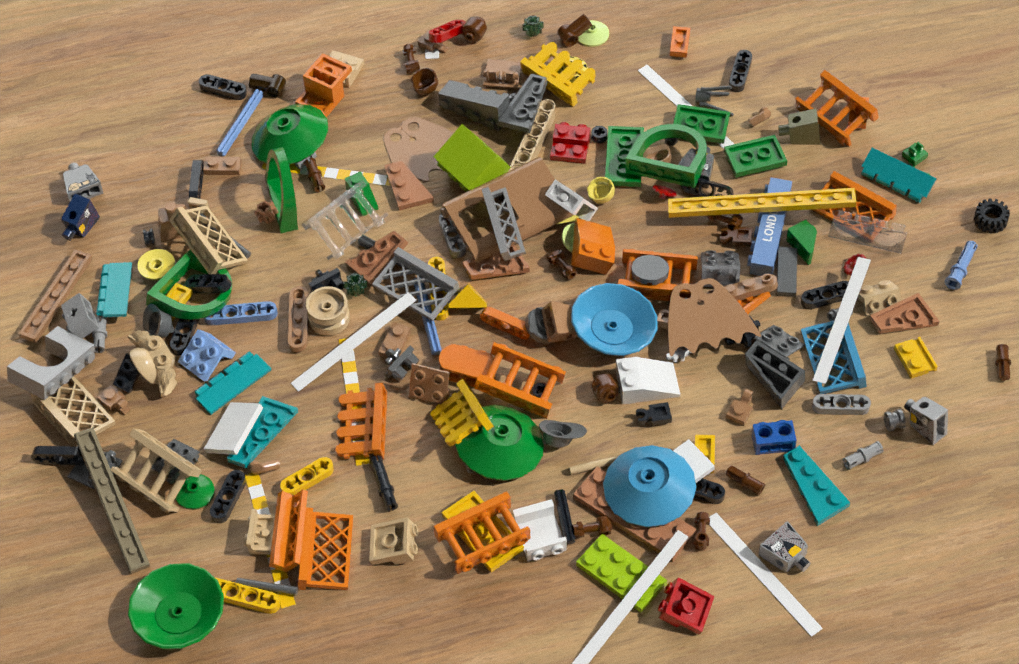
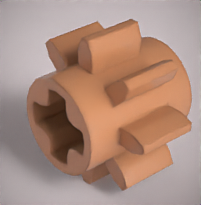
[254,201,279,224]

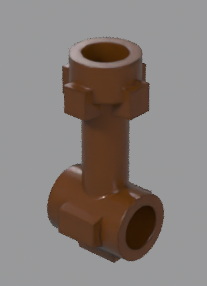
[402,44,420,73]
[707,214,743,231]
[547,249,577,280]
[693,512,710,551]
[573,516,612,538]

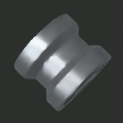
[883,409,906,431]

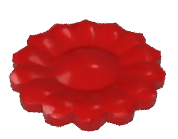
[652,185,677,199]
[843,253,866,276]

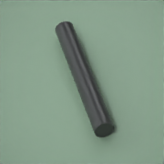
[236,578,298,595]

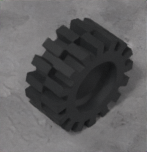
[974,198,1010,234]

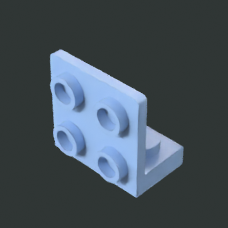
[178,329,236,381]

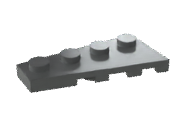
[498,74,548,133]

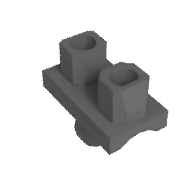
[385,345,419,382]

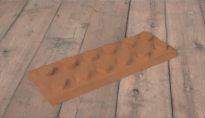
[573,467,697,562]

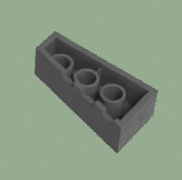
[438,80,509,131]

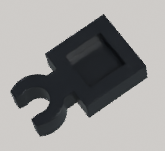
[636,402,672,426]

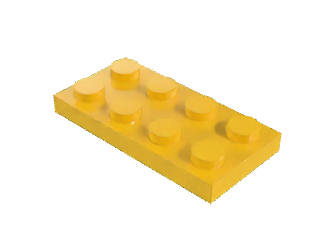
[442,491,524,573]

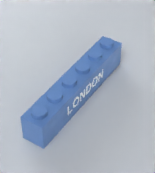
[747,177,792,276]

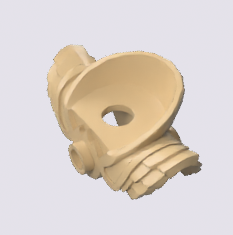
[127,330,177,397]

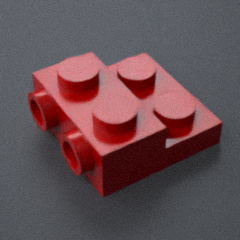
[550,122,591,164]
[658,577,715,634]

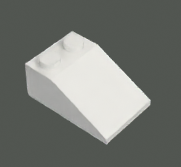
[616,357,680,405]

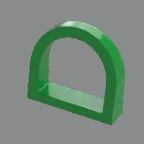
[625,124,707,188]
[265,147,298,233]
[146,249,232,319]

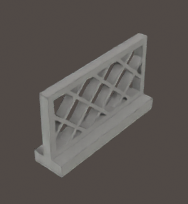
[372,247,461,321]

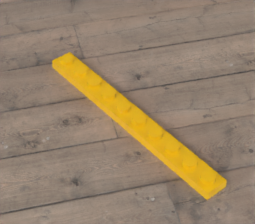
[668,188,856,218]

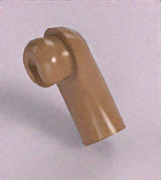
[249,459,280,475]

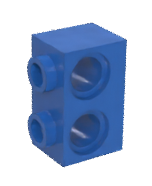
[751,420,797,455]

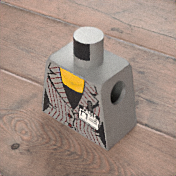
[904,397,948,445]
[759,521,811,572]

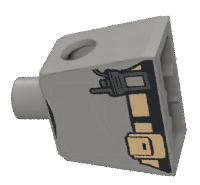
[63,163,104,201]

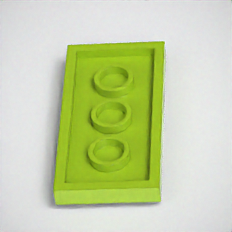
[576,534,667,612]

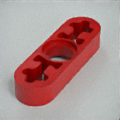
[429,19,466,43]

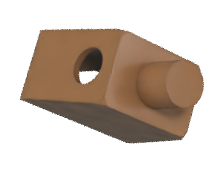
[158,202,193,242]
[542,301,577,342]

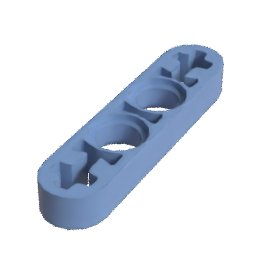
[204,301,278,326]

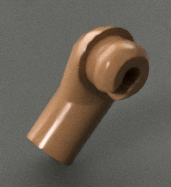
[749,107,771,127]

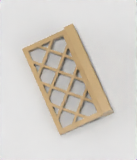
[169,206,247,274]
[31,376,115,447]

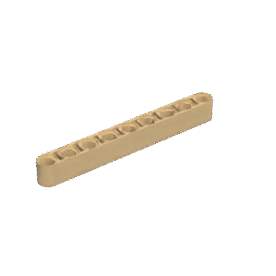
[490,99,555,227]

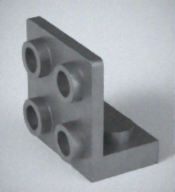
[701,250,740,287]

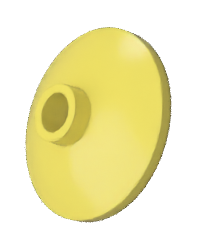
[138,249,175,280]

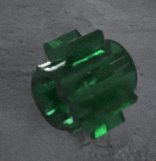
[522,15,544,37]
[343,273,367,297]

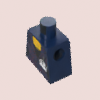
[61,194,100,241]

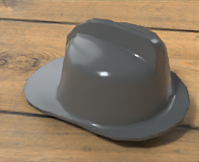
[143,304,175,338]
[539,420,587,448]

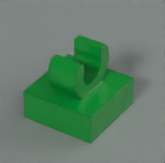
[902,142,928,166]

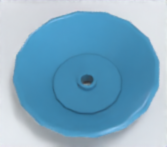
[571,283,657,356]
[603,445,696,527]

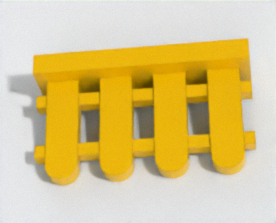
[520,42,596,107]
[430,379,494,447]

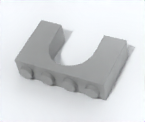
[7,326,95,400]

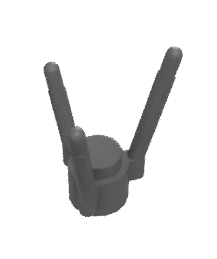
[695,86,734,116]

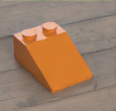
[571,218,615,275]

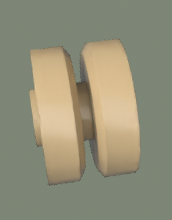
[306,287,350,335]

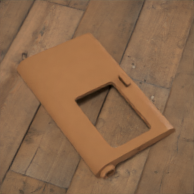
[440,157,573,263]

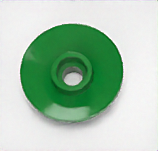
[175,474,215,510]

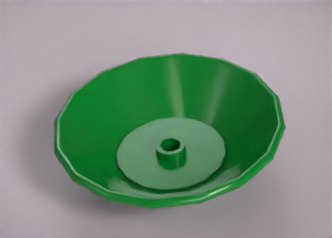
[251,104,328,165]
[455,405,544,481]
[128,563,224,649]

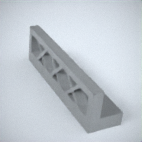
[482,187,526,261]

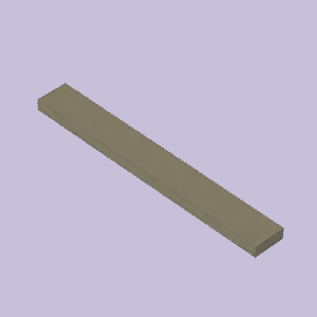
[74,427,150,574]

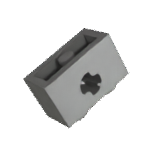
[61,293,99,339]

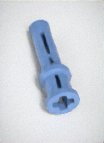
[945,240,978,290]

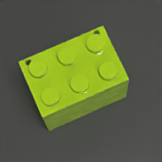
[433,124,511,192]

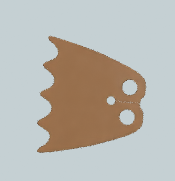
[384,117,454,181]
[668,278,761,357]

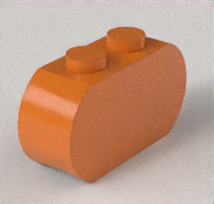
[439,344,496,387]

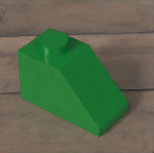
[344,171,379,217]
[786,220,817,265]

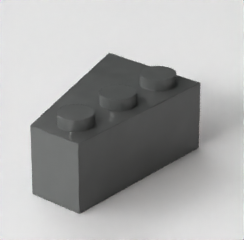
[745,340,805,409]

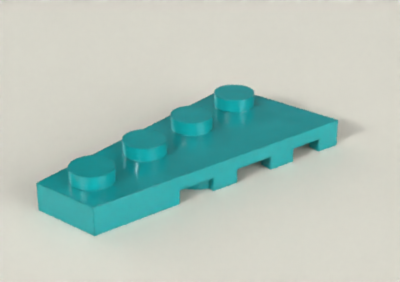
[783,445,850,526]

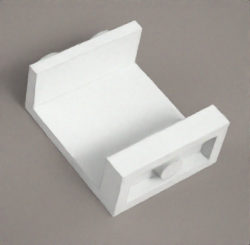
[545,179,598,221]
[513,499,567,561]

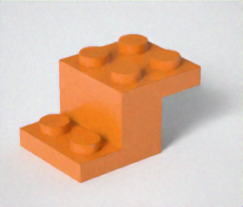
[295,53,352,117]

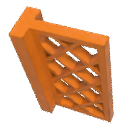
[811,171,897,243]
[298,507,353,590]

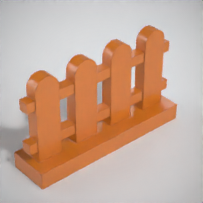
[335,382,387,460]

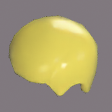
[587,177,615,204]

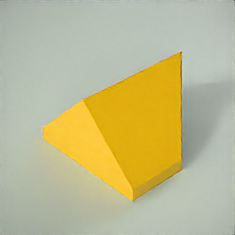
[448,283,487,308]

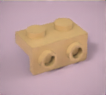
[857,280,901,315]
[244,509,275,555]

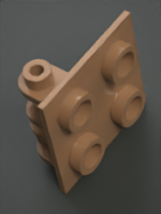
[483,59,521,89]
[409,363,451,404]

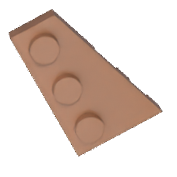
[384,161,434,211]
[345,231,409,284]
[463,245,530,280]
[869,293,940,334]

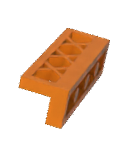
[269,489,308,573]

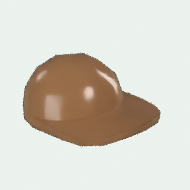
[643,144,671,163]

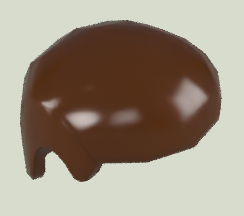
[411,68,438,95]

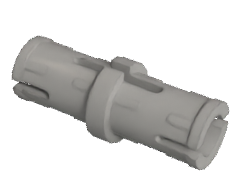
[92,316,108,353]
[843,441,884,470]

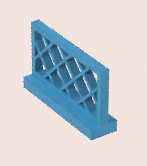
[801,320,867,394]

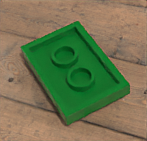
[673,104,730,144]
[724,135,787,178]

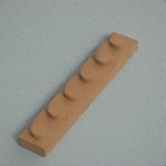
[18,249,92,344]

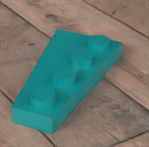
[227,396,298,468]

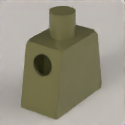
[778,109,820,145]

